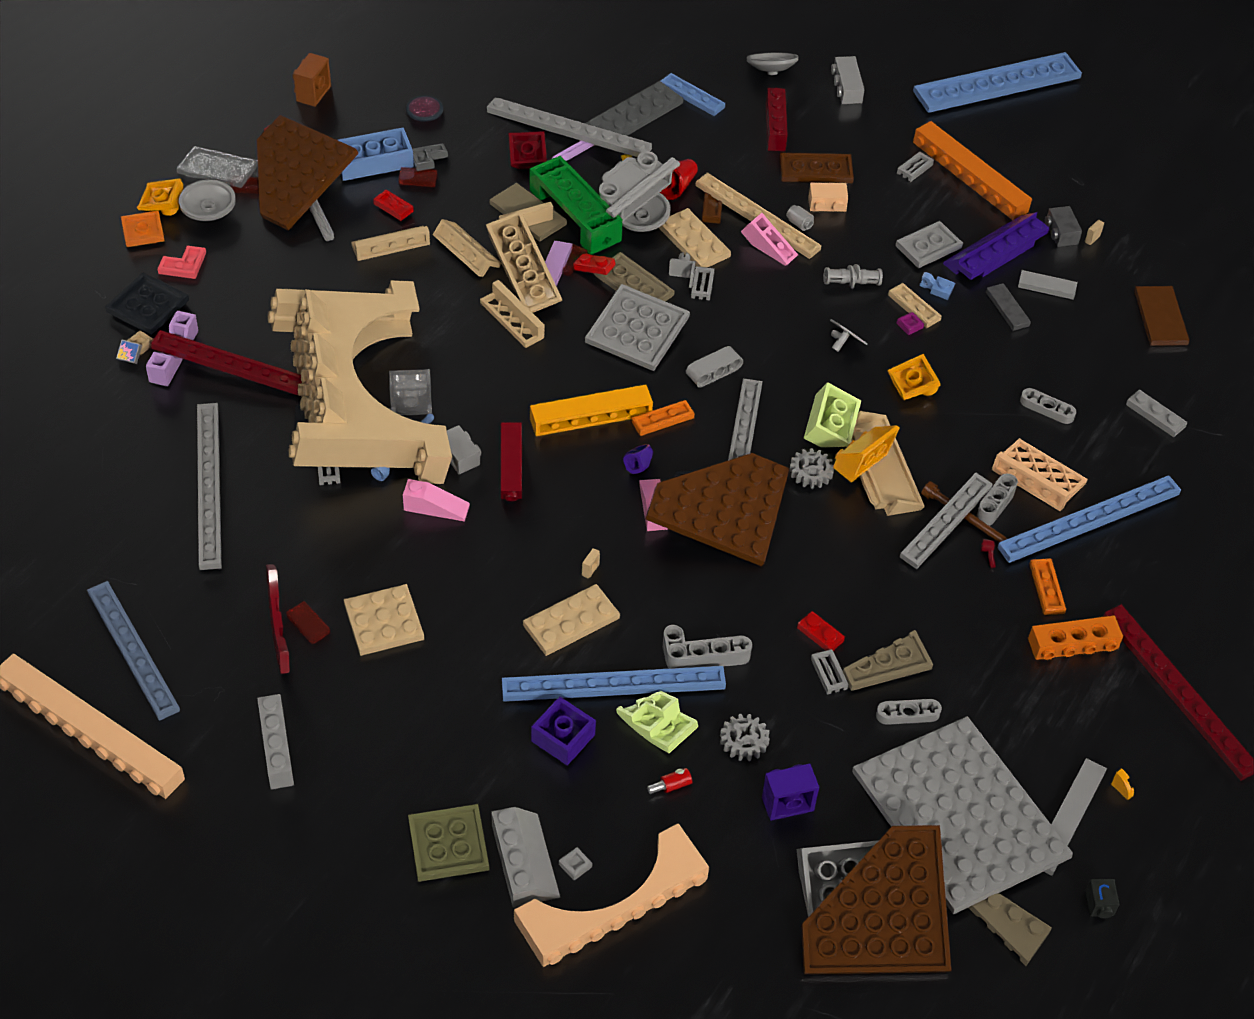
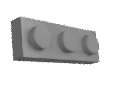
[1126,390,1187,437]

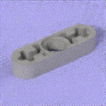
[1020,388,1076,424]
[876,699,942,724]

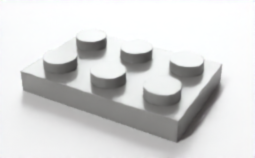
[896,221,963,268]

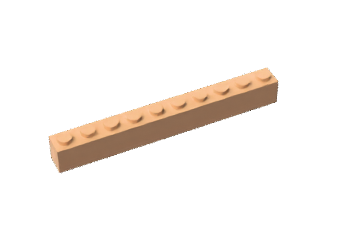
[0,653,185,799]

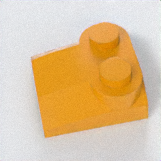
[137,178,183,216]
[888,354,941,400]

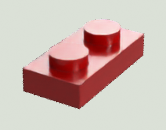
[374,190,414,221]
[573,254,616,275]
[797,611,845,651]

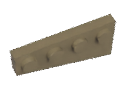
[843,630,933,691]
[968,893,1052,966]

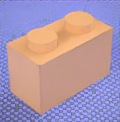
[808,183,848,212]

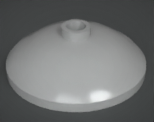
[747,53,798,75]
[179,180,236,221]
[622,193,670,232]

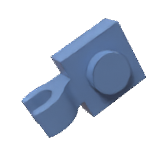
[920,272,955,300]

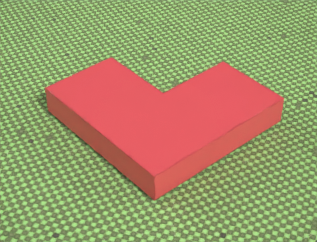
[158,246,206,279]

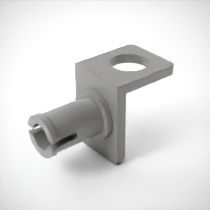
[669,252,696,288]

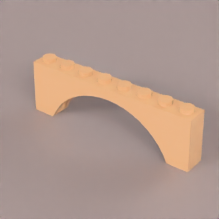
[514,824,709,967]

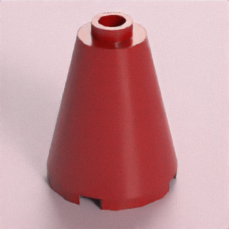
[660,159,698,200]

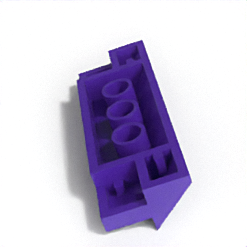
[943,212,1049,280]

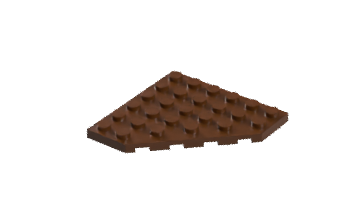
[257,115,359,230]
[645,453,790,566]
[801,825,951,974]

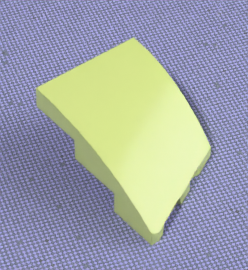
[616,691,698,753]

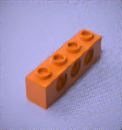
[1028,616,1123,660]

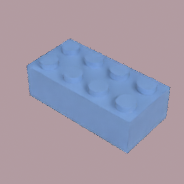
[338,127,414,181]

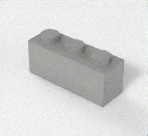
[831,56,864,104]

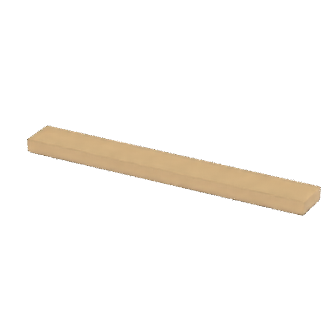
[696,173,822,259]

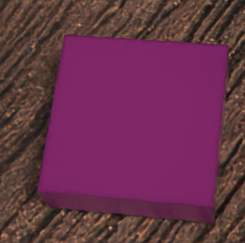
[897,312,924,335]

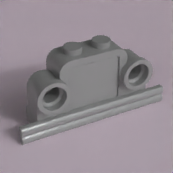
[599,151,680,222]

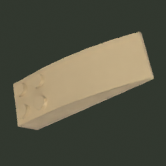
[486,211,562,313]

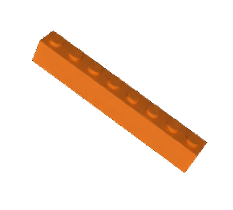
[913,121,1032,220]

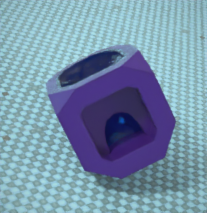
[623,444,653,474]

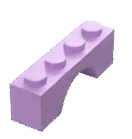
[146,311,198,386]

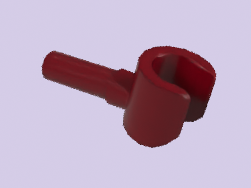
[981,539,996,568]

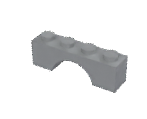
[258,694,294,789]

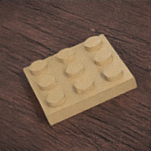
[344,584,424,656]

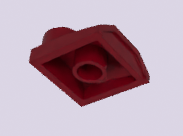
[509,131,547,170]

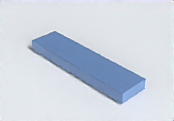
[661,73,725,116]

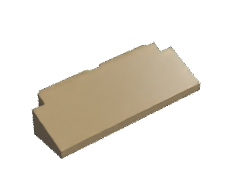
[851,411,924,516]

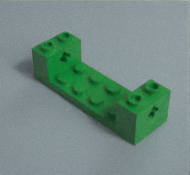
[530,156,623,255]

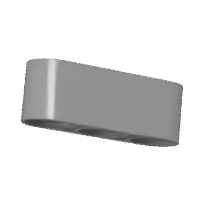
[686,346,743,387]
[976,474,1018,526]

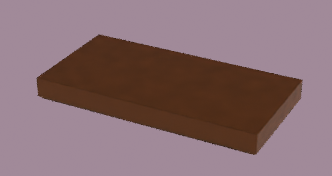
[780,153,854,183]
[1134,286,1189,346]

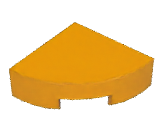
[1111,769,1134,800]

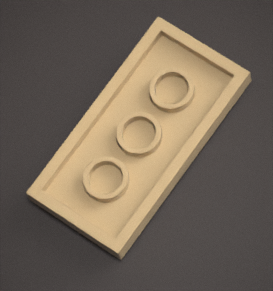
[659,208,731,268]
[523,584,620,656]

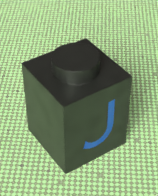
[1086,879,1119,918]

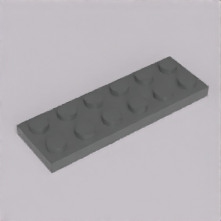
[584,81,683,136]

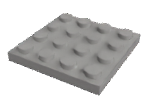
[585,284,690,371]

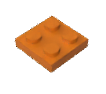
[121,210,165,247]

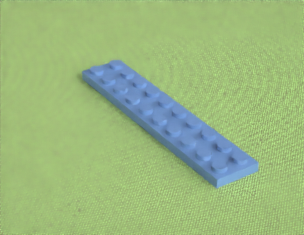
[913,52,1082,113]

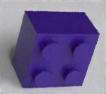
[531,697,596,765]
[762,764,819,821]

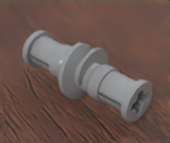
[823,264,883,289]

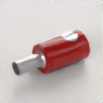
[647,768,692,794]

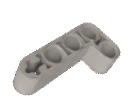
[663,625,752,669]

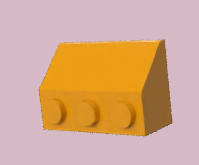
[833,425,900,482]

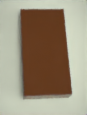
[702,193,722,223]

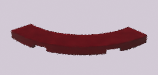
[266,564,290,673]

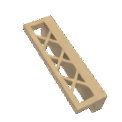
[433,219,502,277]
[351,226,430,261]
[480,280,544,348]

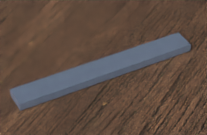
[87,581,180,721]

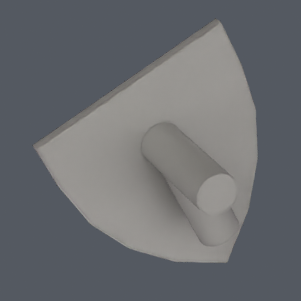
[830,319,868,352]

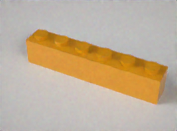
[530,385,653,436]

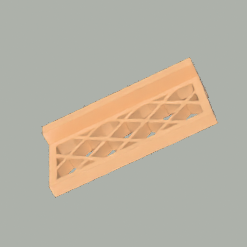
[992,438,1088,511]

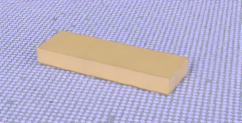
[499,202,553,226]
[888,283,941,328]

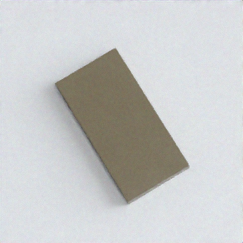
[490,183,567,242]
[594,252,674,301]

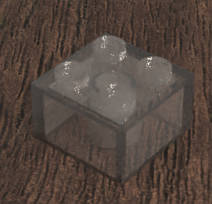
[389,369,432,415]

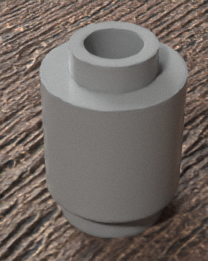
[786,205,814,231]

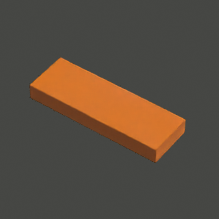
[632,400,695,436]
[1030,558,1066,615]

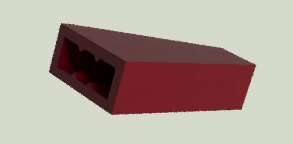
[501,423,522,501]

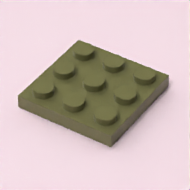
[408,804,489,882]

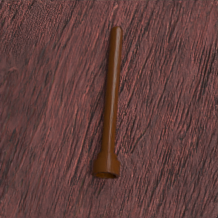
[921,481,1007,542]

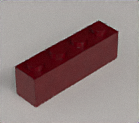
[766,88,787,151]

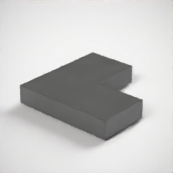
[412,143,448,171]

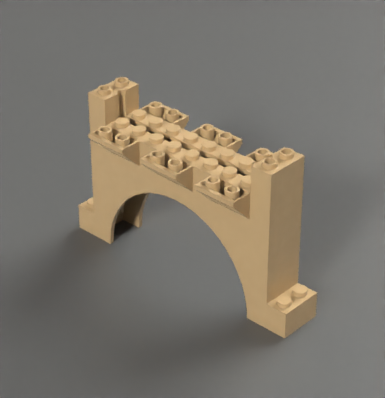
[268,280,452,484]

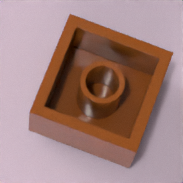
[293,53,331,107]

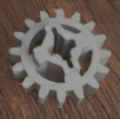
[789,448,834,489]
[720,714,770,761]

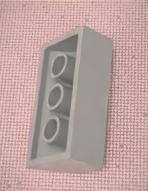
[492,807,560,908]

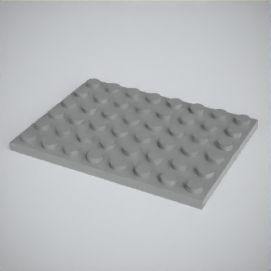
[852,716,1073,914]

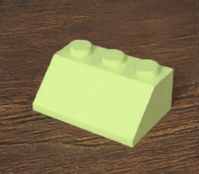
[804,382,861,447]

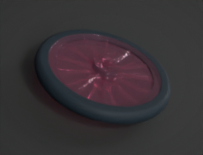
[406,95,443,122]

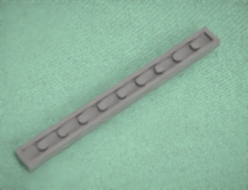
[487,97,652,157]
[197,403,222,570]

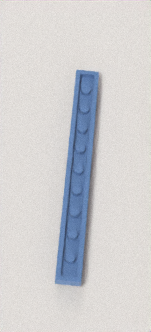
[997,476,1181,563]
[502,666,726,701]

